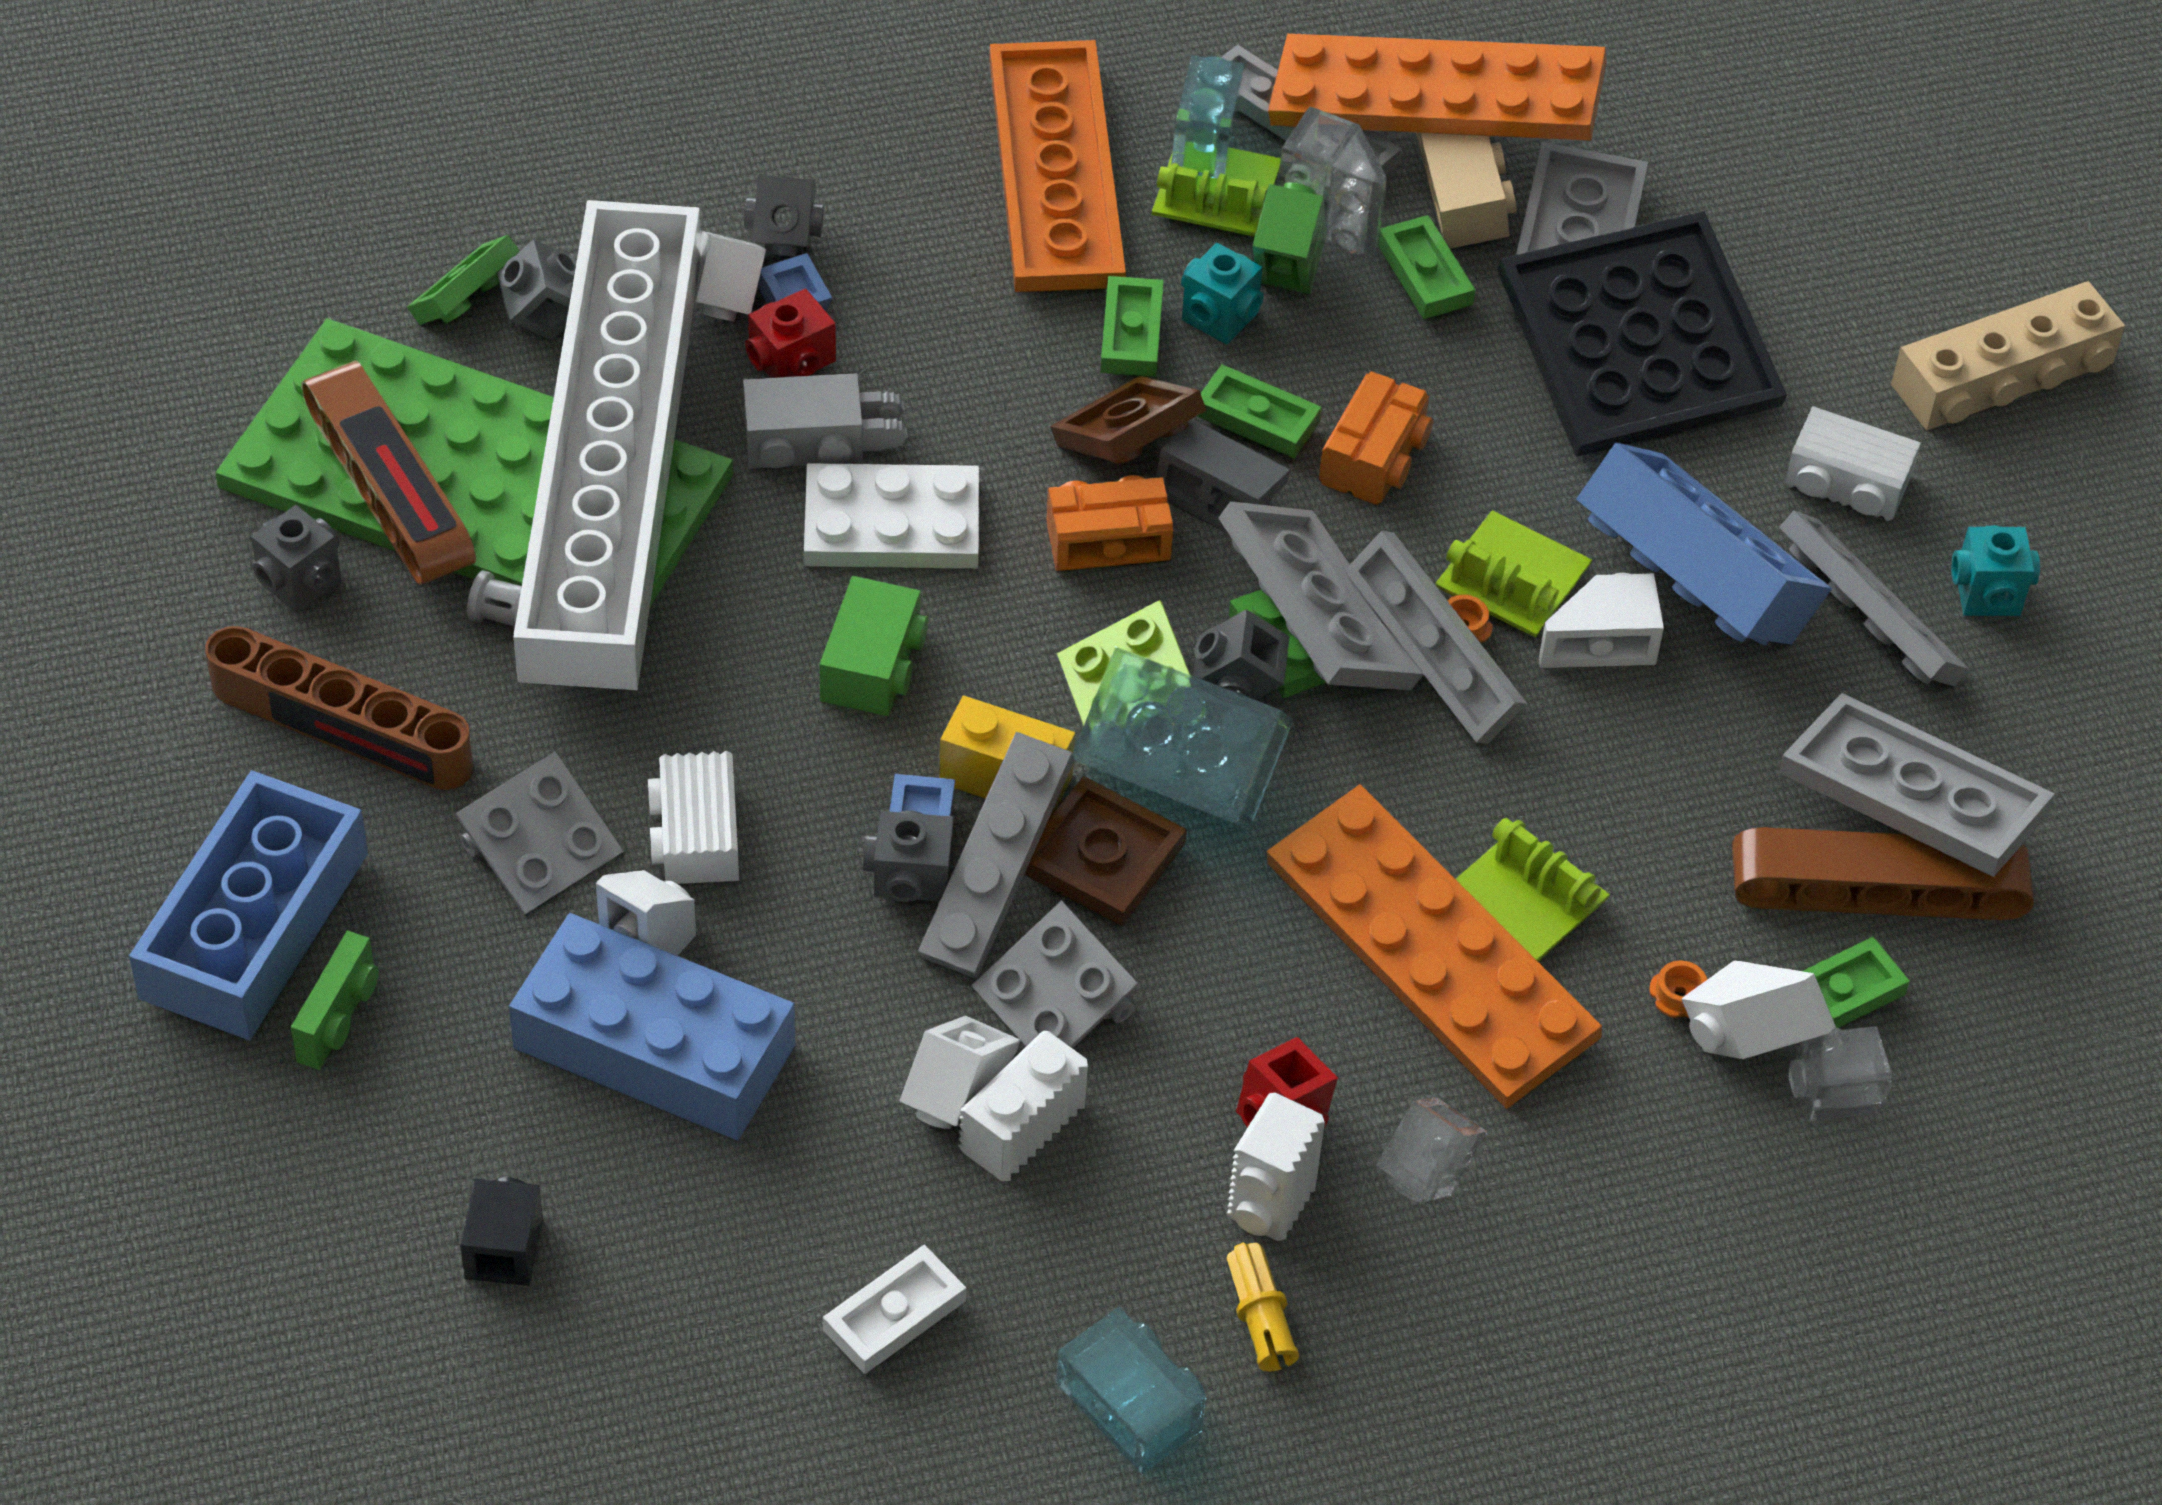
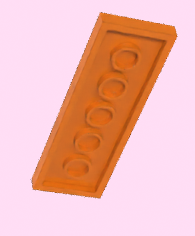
[1268,33,1607,141]
[989,40,1126,292]
[1267,784,1602,1109]

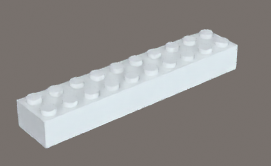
[513,200,701,690]

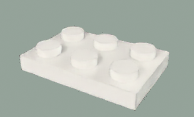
[804,463,979,569]

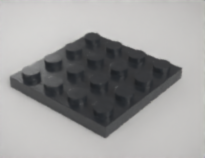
[1497,211,1787,457]

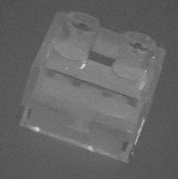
[1278,106,1387,262]

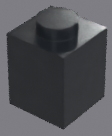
[460,1177,543,1286]

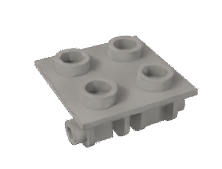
[455,752,624,915]
[971,900,1139,1048]

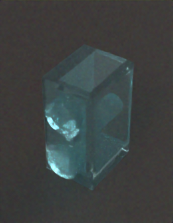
[1171,55,1245,179]
[1056,1307,1206,1474]

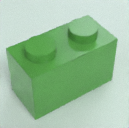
[1252,182,1327,294]
[819,576,929,716]

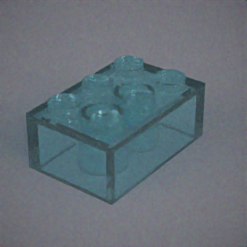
[1073,646,1293,832]

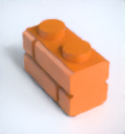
[1319,371,1433,505]
[1047,475,1173,571]

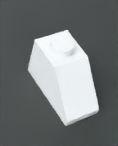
[695,231,766,322]
[1539,573,1664,668]
[596,870,696,956]
[1681,960,1836,1059]
[899,1016,1021,1129]

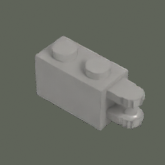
[743,373,908,469]

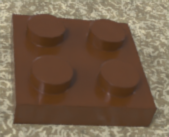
[1050,376,1207,463]
[1024,776,1187,926]

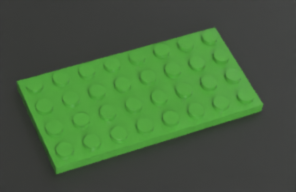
[215,318,733,607]

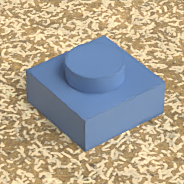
[758,253,832,310]
[889,774,955,816]

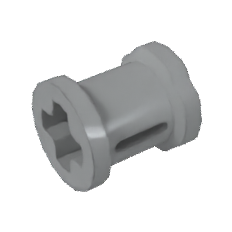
[467,570,522,629]

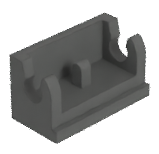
[1155,420,1290,533]

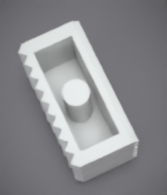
[1785,406,1921,521]
[648,751,739,884]
[958,1031,1088,1181]
[1227,1093,1325,1241]

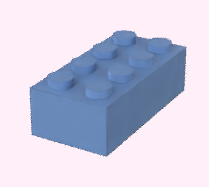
[1576,442,1832,645]
[129,770,368,1041]
[509,912,795,1141]

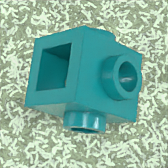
[1181,242,1264,345]
[1951,525,2040,616]

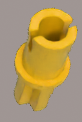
[1227,1243,1299,1372]

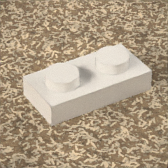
[823,1244,966,1374]

